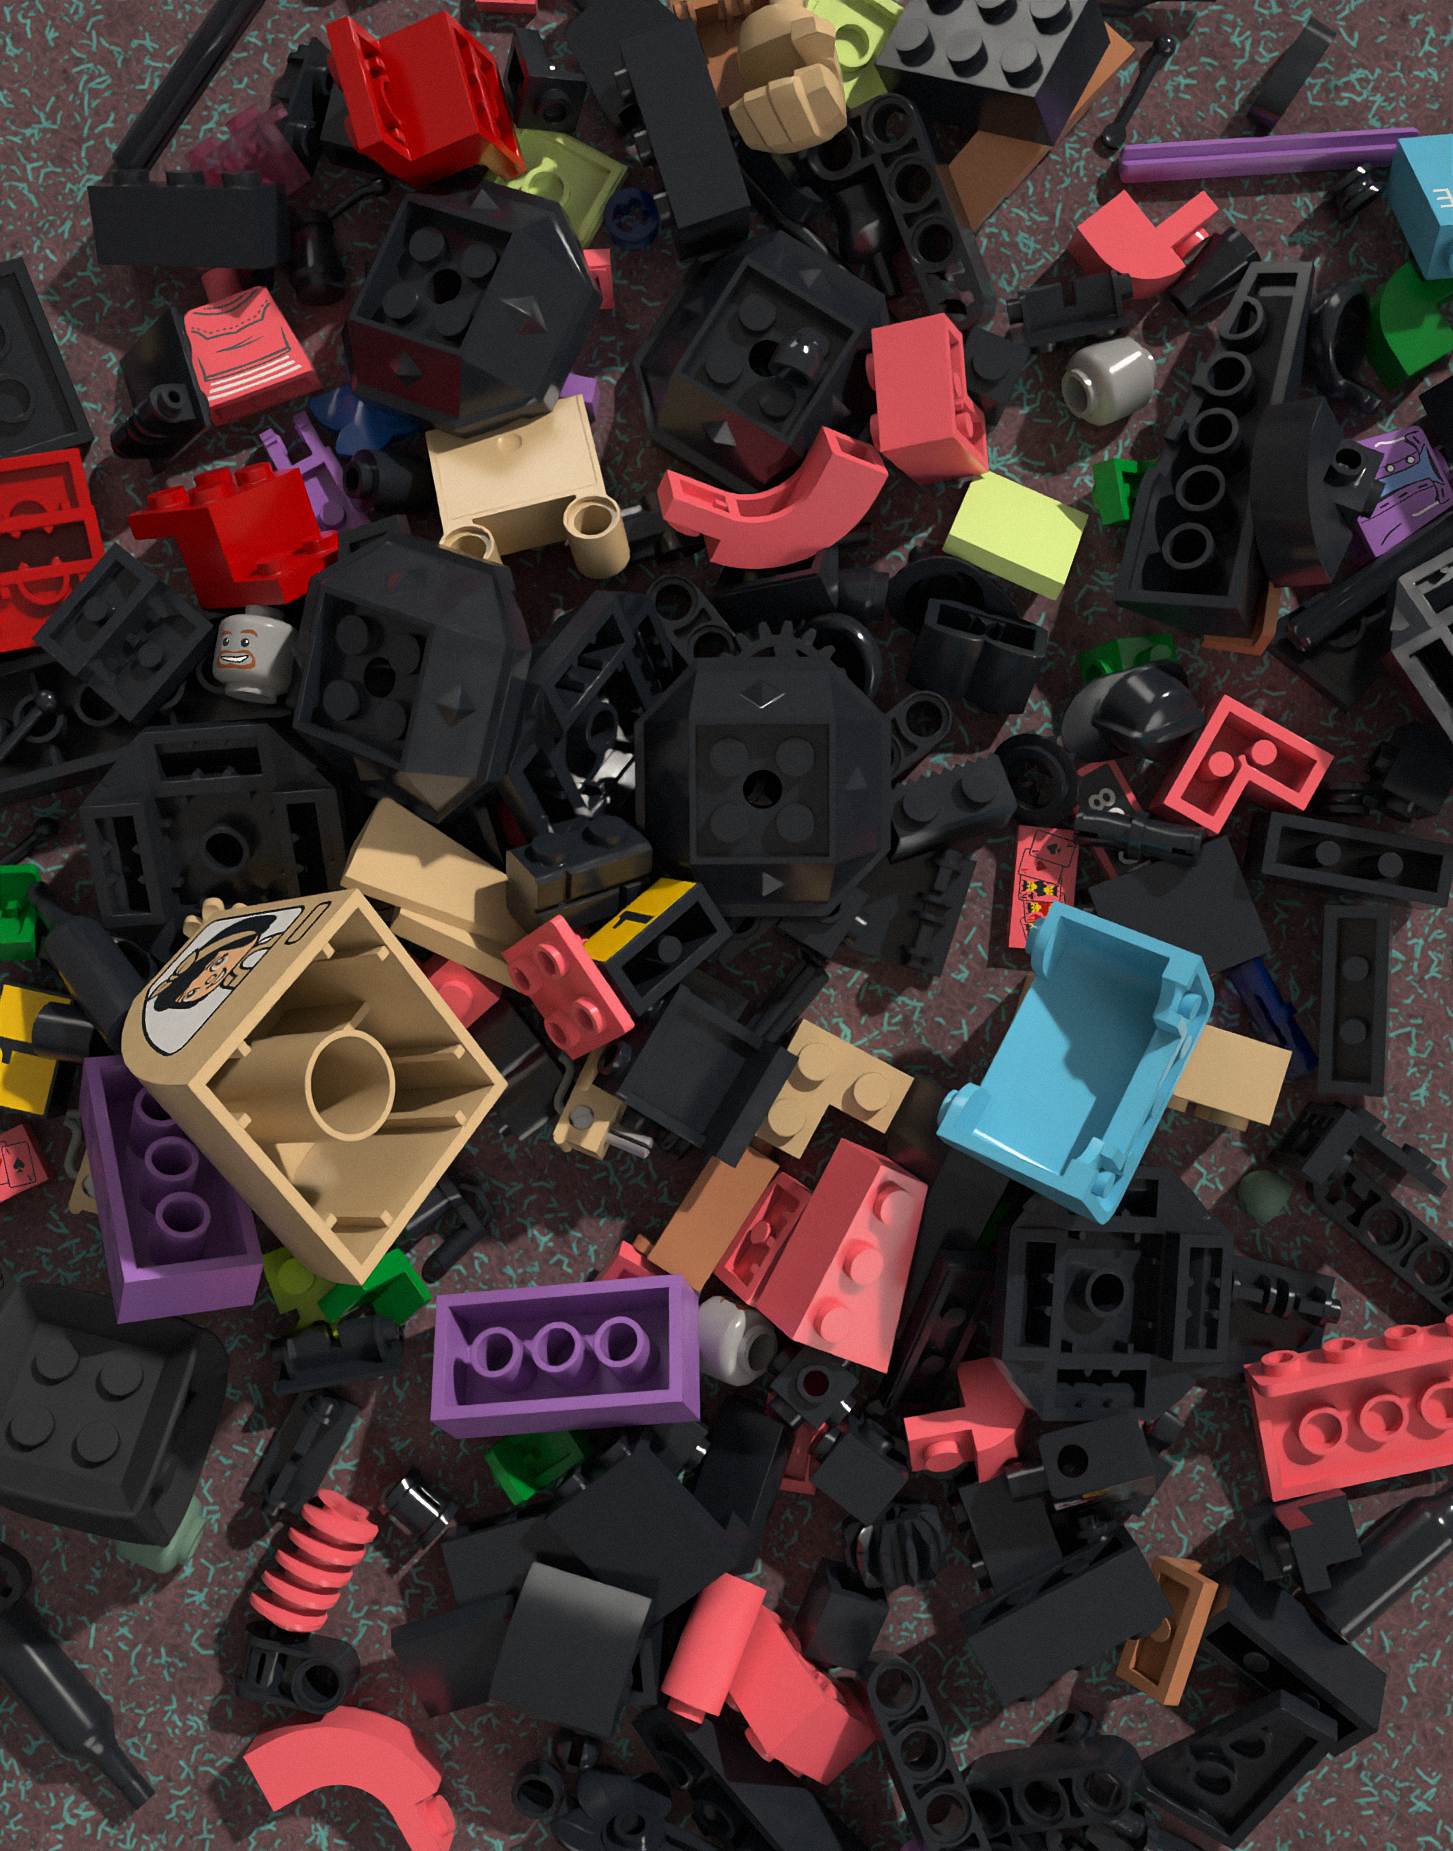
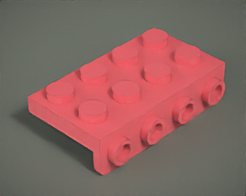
[1243,1314,1453,1502]

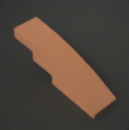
[918,21,1136,235]

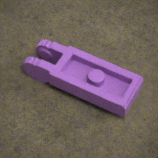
[259,410,372,533]

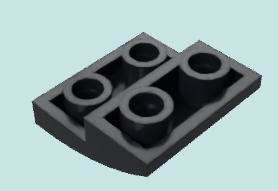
[488,1561,654,1743]

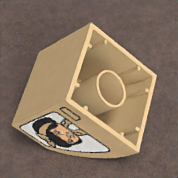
[121,888,508,1286]

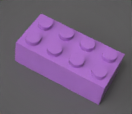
[79,1055,264,1324]
[430,1274,700,1439]

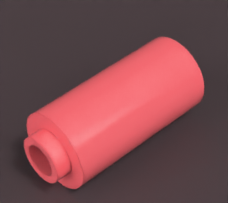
[660,1573,767,1724]

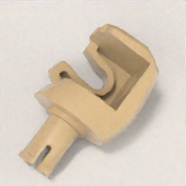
[729,0,847,154]

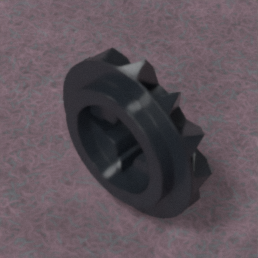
[993,729,1085,827]

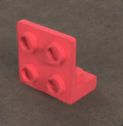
[500,915,635,1060]
[713,1169,813,1309]

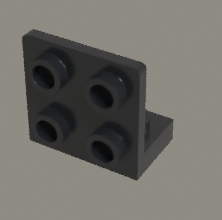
[1266,1100,1448,1197]

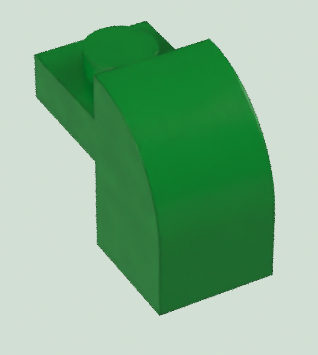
[1365,261,1453,394]

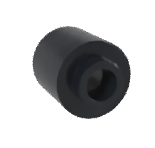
[342,449,437,515]

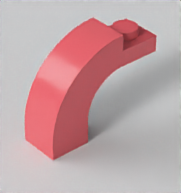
[657,426,889,569]
[243,1706,456,1851]

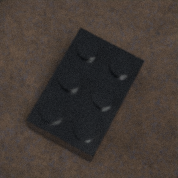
[874,0,1111,147]

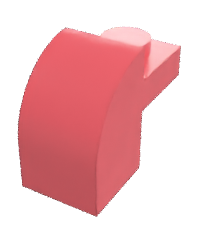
[1067,190,1219,299]
[904,1357,1028,1483]

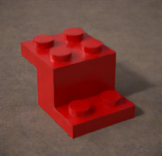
[325,10,527,190]
[0,447,105,653]
[126,462,338,609]

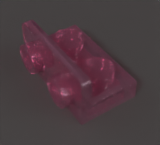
[184,103,312,196]

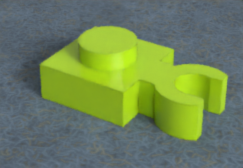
[262,1246,345,1340]

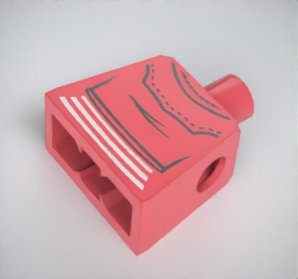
[184,268,324,427]

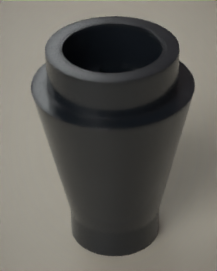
[1167,226,1261,319]

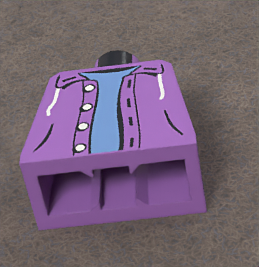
[1347,426,1453,570]

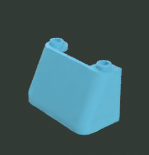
[936,900,1215,1225]

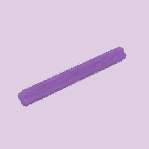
[1118,127,1420,183]

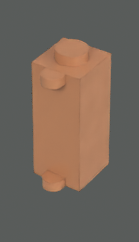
[632,1135,780,1292]

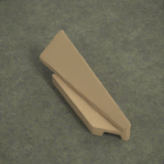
[340,797,595,992]

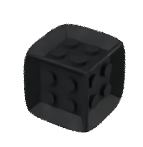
[0,1282,230,1547]

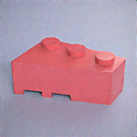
[755,1138,928,1374]

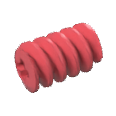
[248,1488,379,1634]

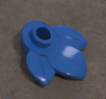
[308,357,425,458]

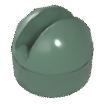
[1238,1170,1293,1224]

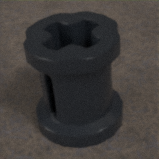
[376,1466,459,1550]

